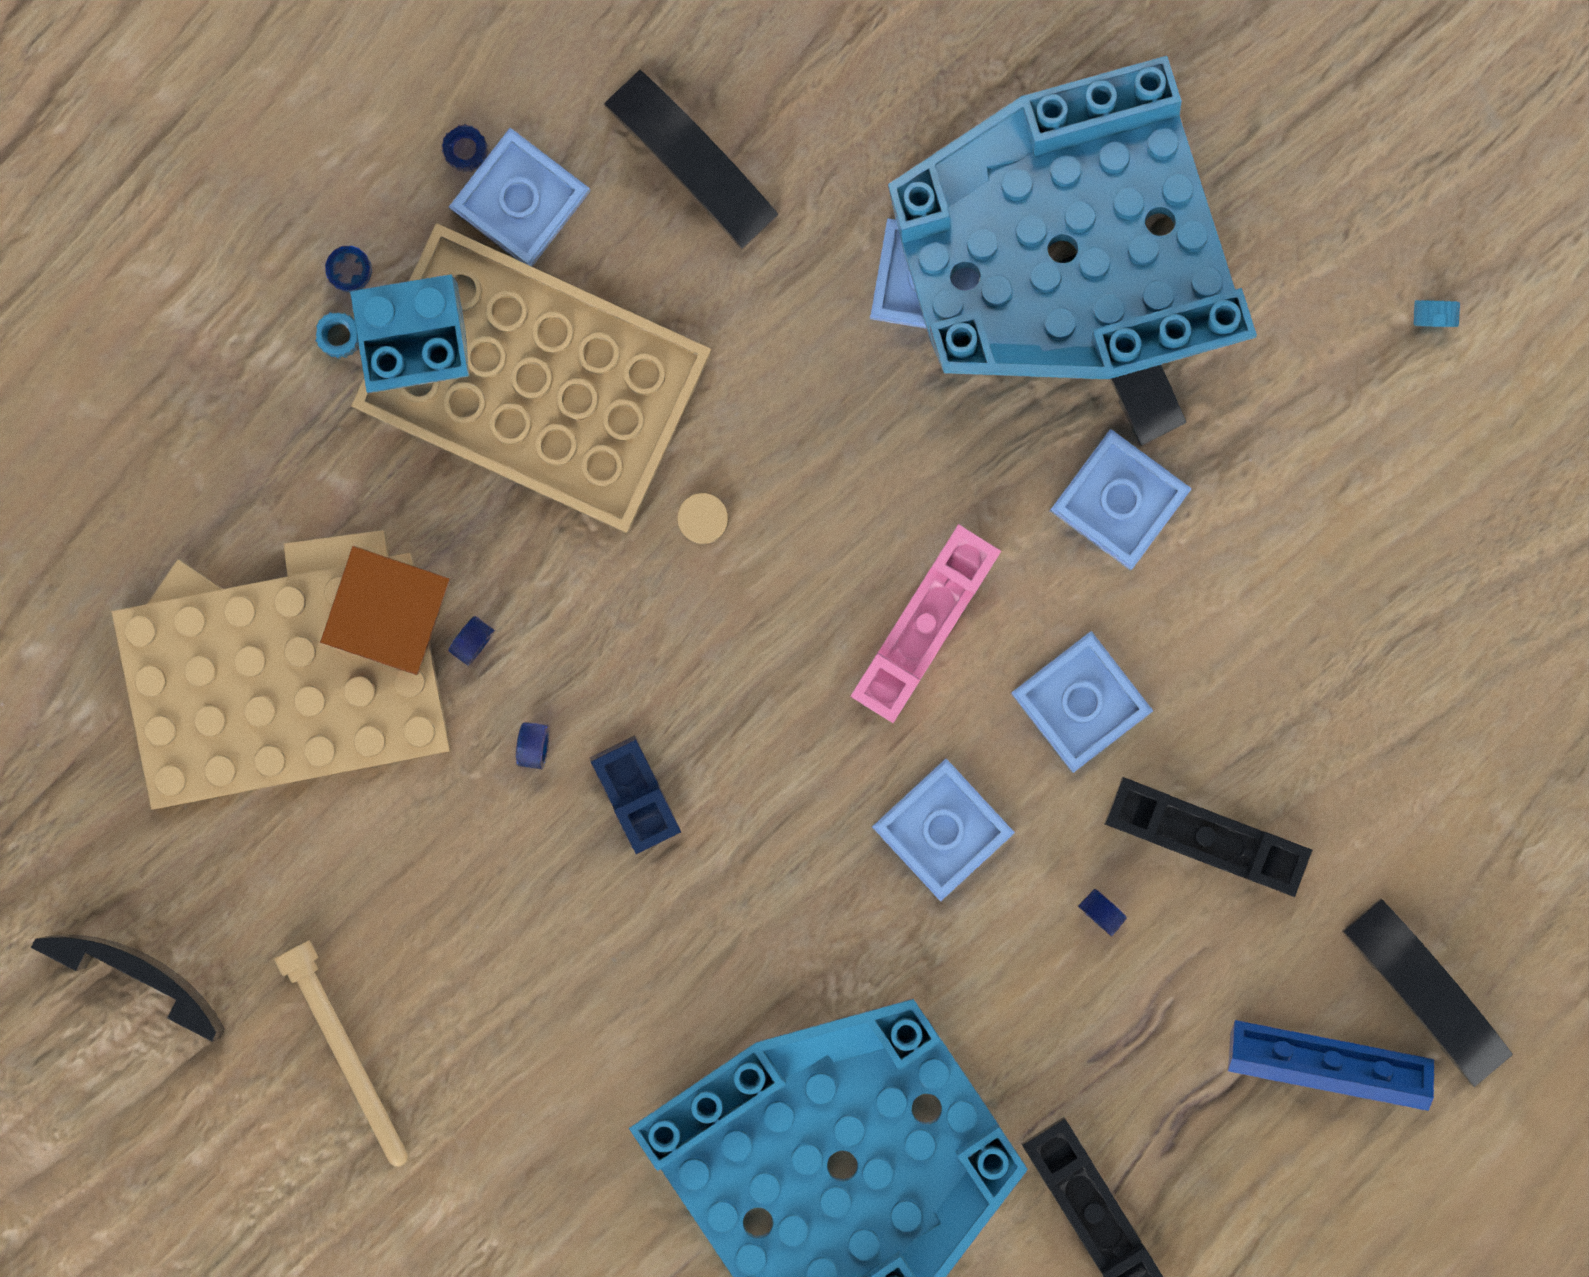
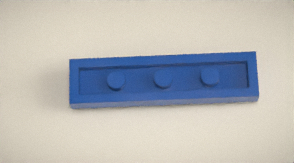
[1228,1020,1434,1111]

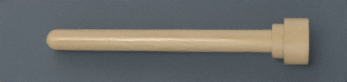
[273,940,408,1167]

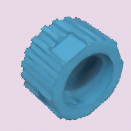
[1414,300,1460,327]
[315,312,359,359]

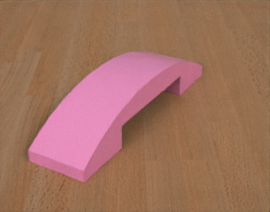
[850,524,1001,723]

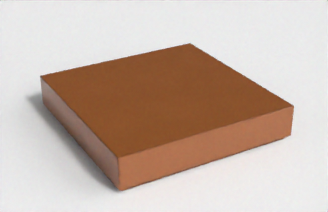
[320,546,451,675]

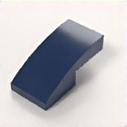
[590,735,681,854]

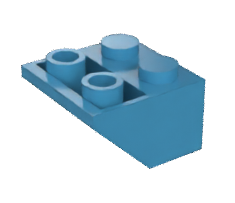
[350,274,469,393]

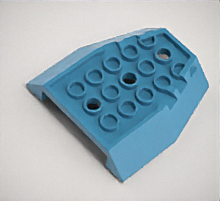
[888,56,1257,379]
[629,999,1028,1277]

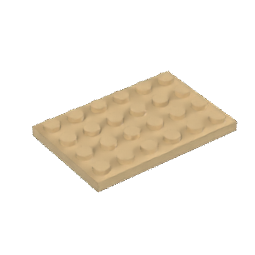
[351,223,712,534]
[111,553,451,810]

